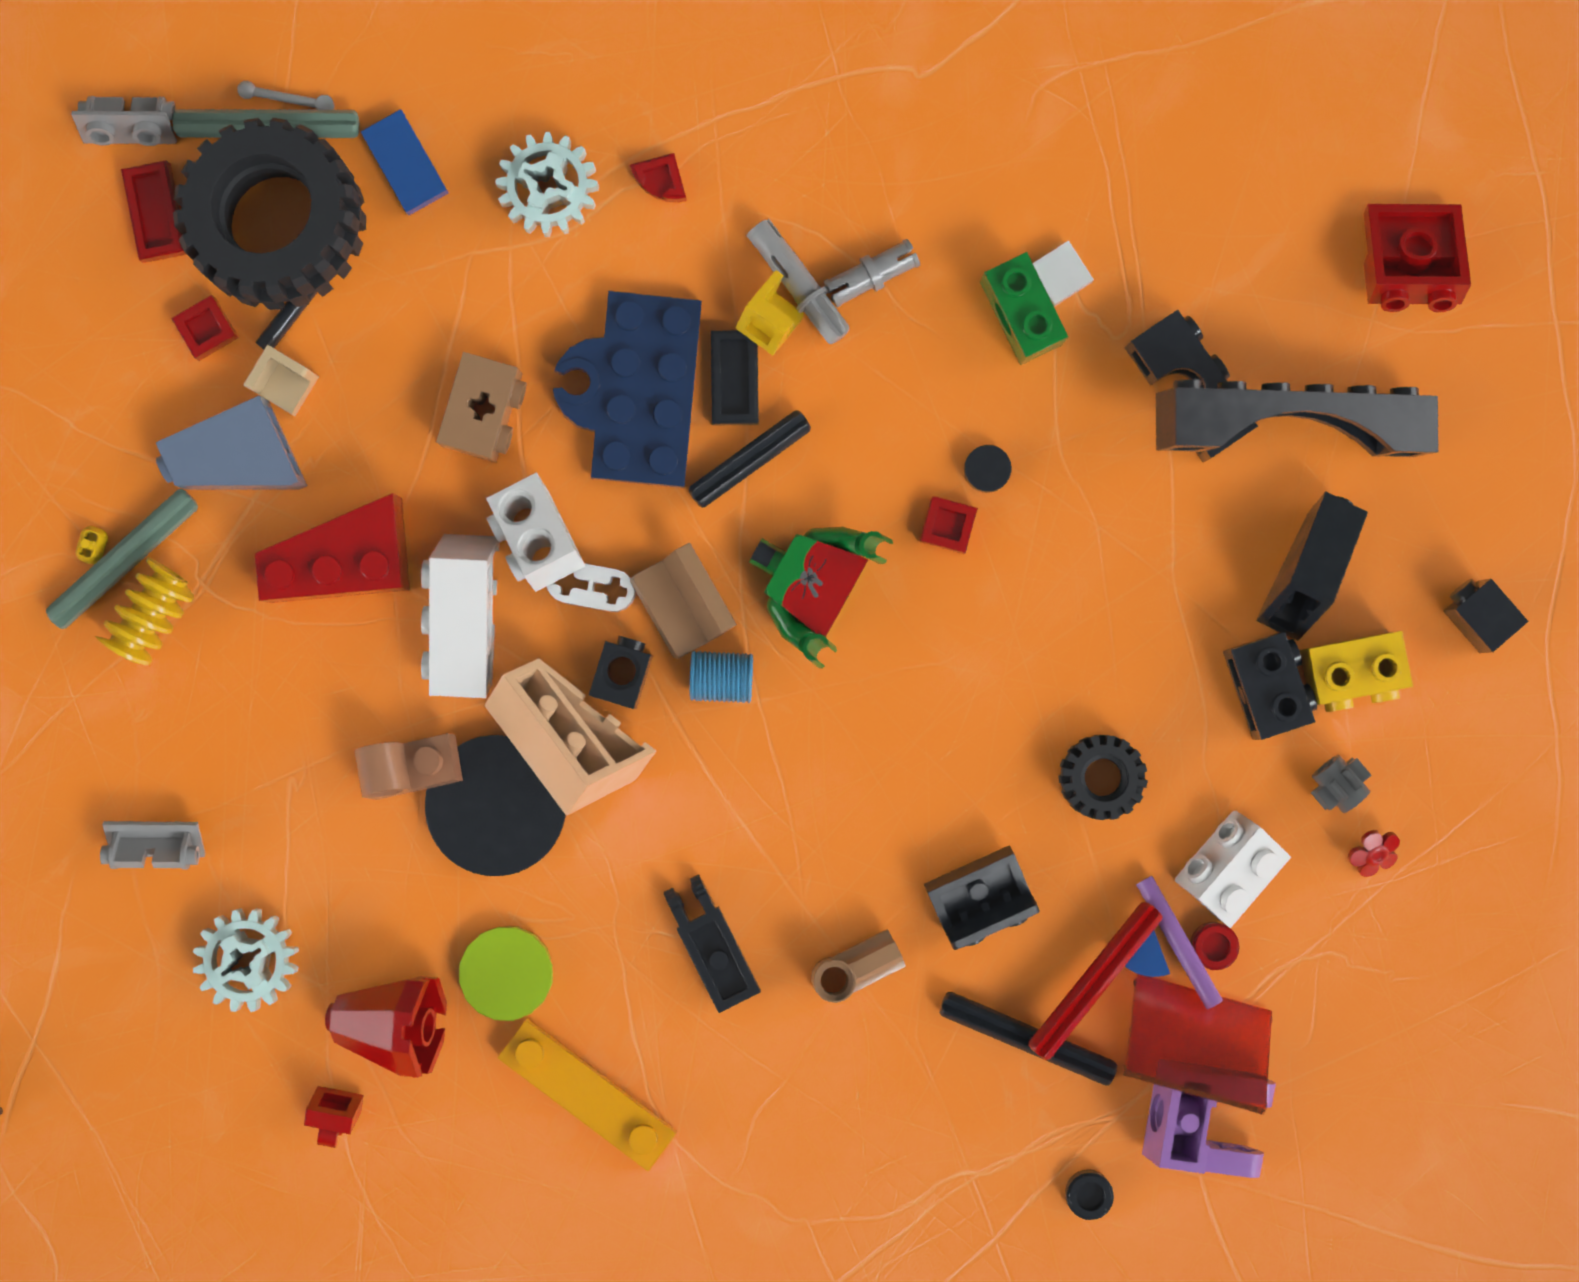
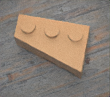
[484,658,657,816]

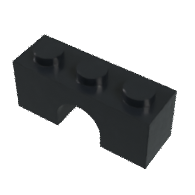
[1125,309,1258,463]

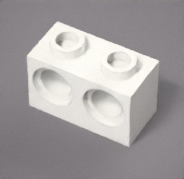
[486,472,586,592]

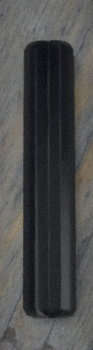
[688,410,811,508]

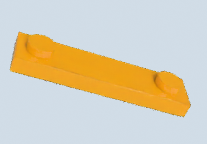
[497,1018,677,1171]

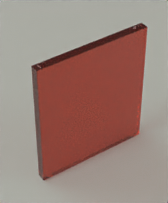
[1123,974,1273,1115]

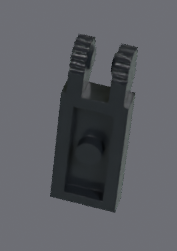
[663,875,761,1013]

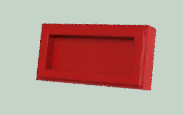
[121,160,187,263]

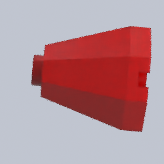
[325,976,447,1078]

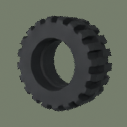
[173,118,366,310]

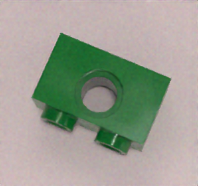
[980,252,1069,366]

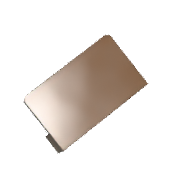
[630,542,737,659]

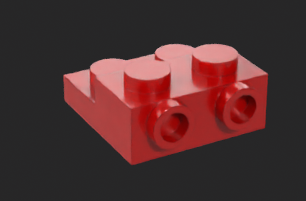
[1364,204,1471,313]

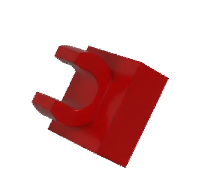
[304,1086,364,1148]

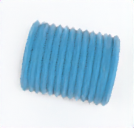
[690,651,753,704]

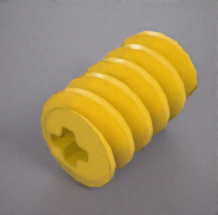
[95,557,195,665]

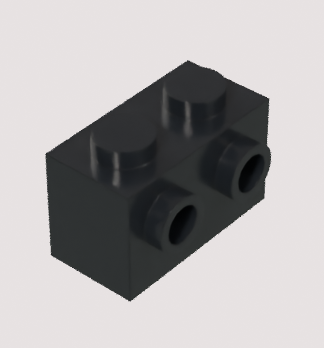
[1223,632,1317,740]

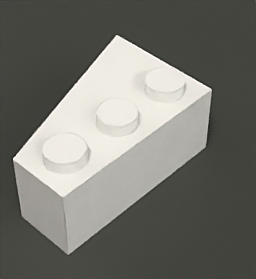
[421,534,499,698]

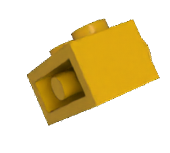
[1299,631,1413,712]

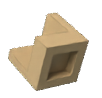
[244,345,319,416]

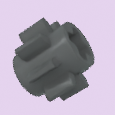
[1311,754,1372,813]

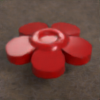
[1348,830,1400,877]

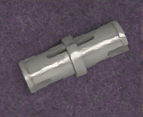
[823,238,920,308]

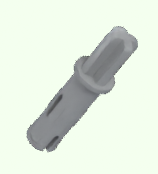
[746,219,850,344]

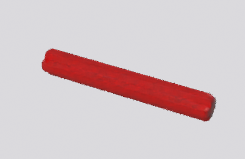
[1029,902,1163,1060]

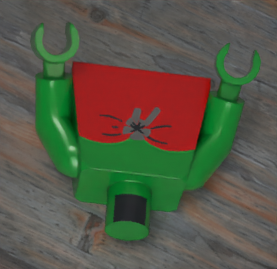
[749,526,893,669]

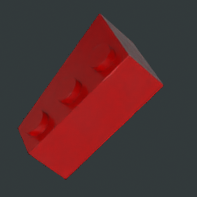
[255,493,410,603]

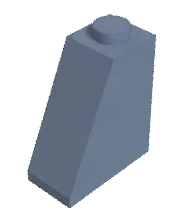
[155,395,307,490]

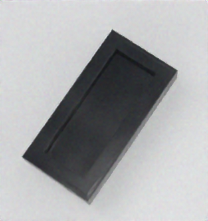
[711,330,759,426]

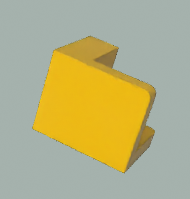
[735,270,804,356]

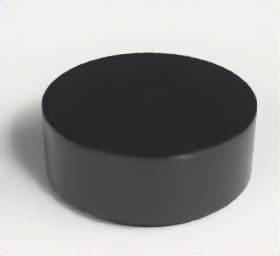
[964,445,1012,493]
[1065,1169,1114,1220]

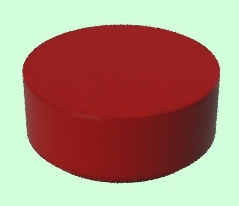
[1190,922,1240,970]

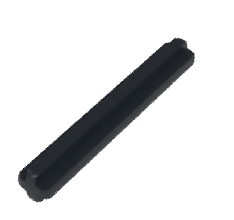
[939,992,1118,1086]

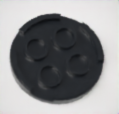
[425,735,566,876]

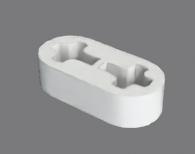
[547,563,636,612]

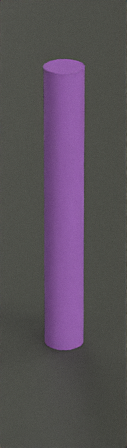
[1136,876,1223,1010]

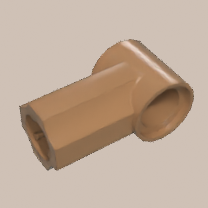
[811,929,906,1003]

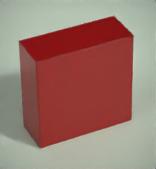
[171,295,239,361]
[920,496,978,554]

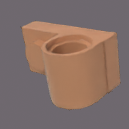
[355,733,463,800]

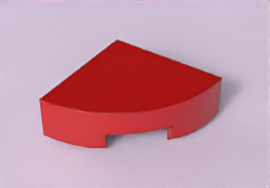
[629,153,687,202]

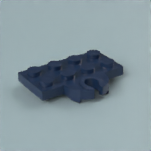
[553,291,702,488]

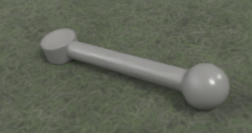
[237,81,335,110]

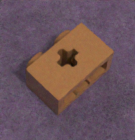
[436,352,527,463]

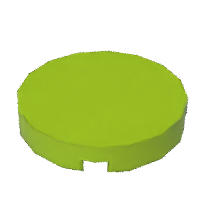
[459,926,553,1021]

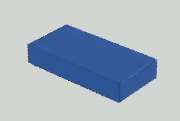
[361,109,449,216]

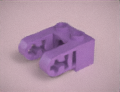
[1142,1061,1276,1178]

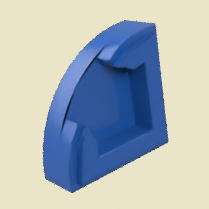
[1125,930,1170,977]

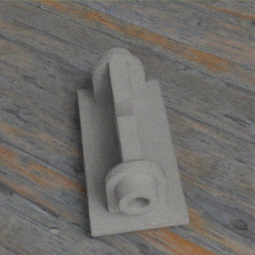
[71,96,177,146]
[100,821,206,870]

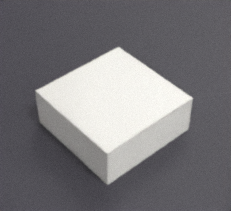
[1033,240,1094,307]

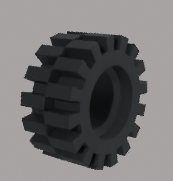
[1058,735,1148,820]

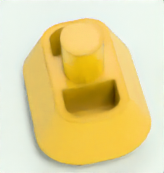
[75,526,108,564]

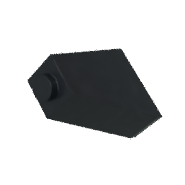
[1256,491,1368,641]

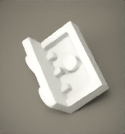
[1175,810,1291,928]

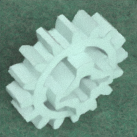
[496,132,599,237]
[193,908,299,1012]

